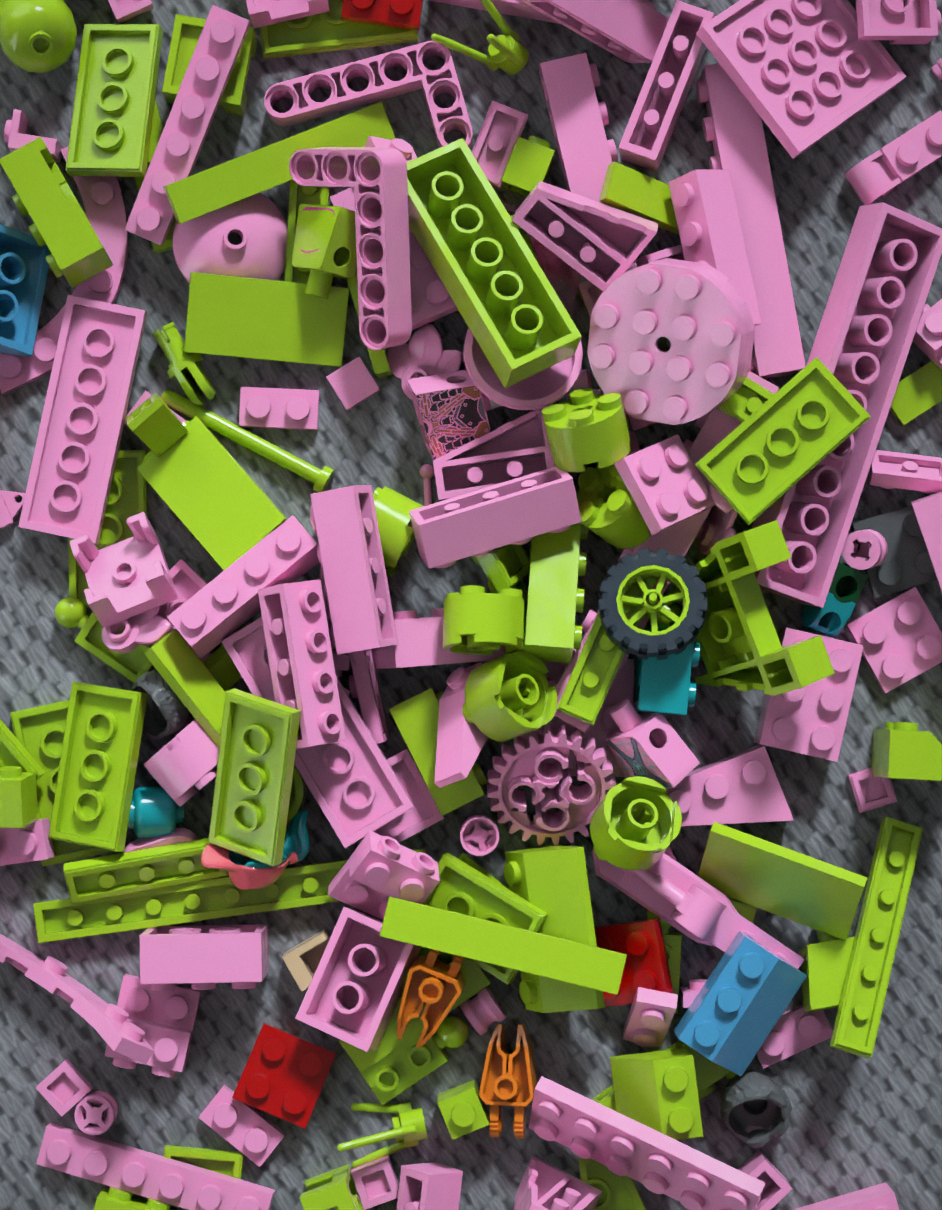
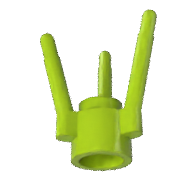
[431,0,529,75]
[337,1102,428,1168]

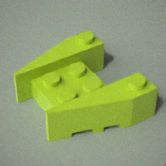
[667,520,835,696]

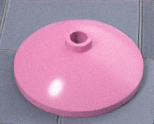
[172,193,288,283]
[463,328,583,410]

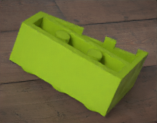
[0,137,114,288]

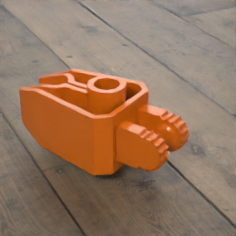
[397,949,466,1048]
[478,1024,537,1139]

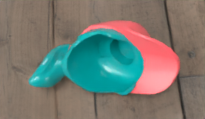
[201,810,309,890]

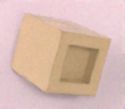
[282,929,330,991]

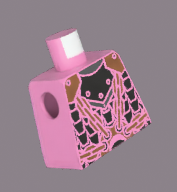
[407,370,502,460]

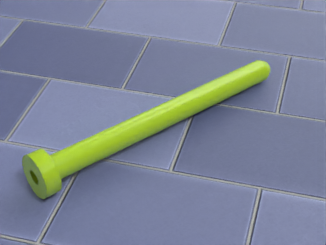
[161,390,335,492]

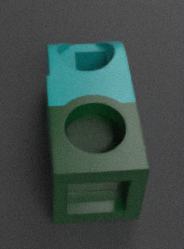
[801,561,869,637]

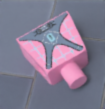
[606,699,700,788]

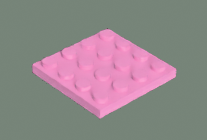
[696,0,907,159]

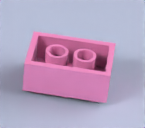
[754,627,864,762]
[295,907,421,1052]
[139,924,269,991]

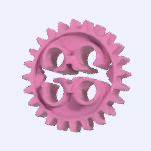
[487,724,616,846]

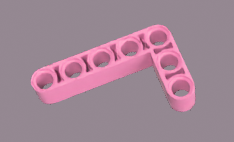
[264,41,473,150]
[289,147,412,350]

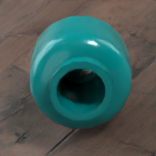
[127,786,184,839]

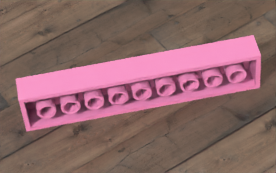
[752,202,942,608]

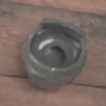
[131,669,193,740]
[720,1070,792,1148]

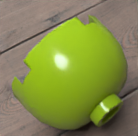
[0,0,77,73]

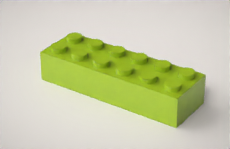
[406,138,582,388]

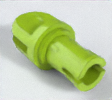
[152,322,216,406]

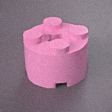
[144,719,219,807]

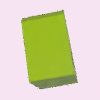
[126,392,189,457]

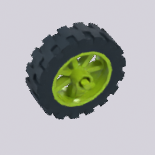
[599,548,707,660]

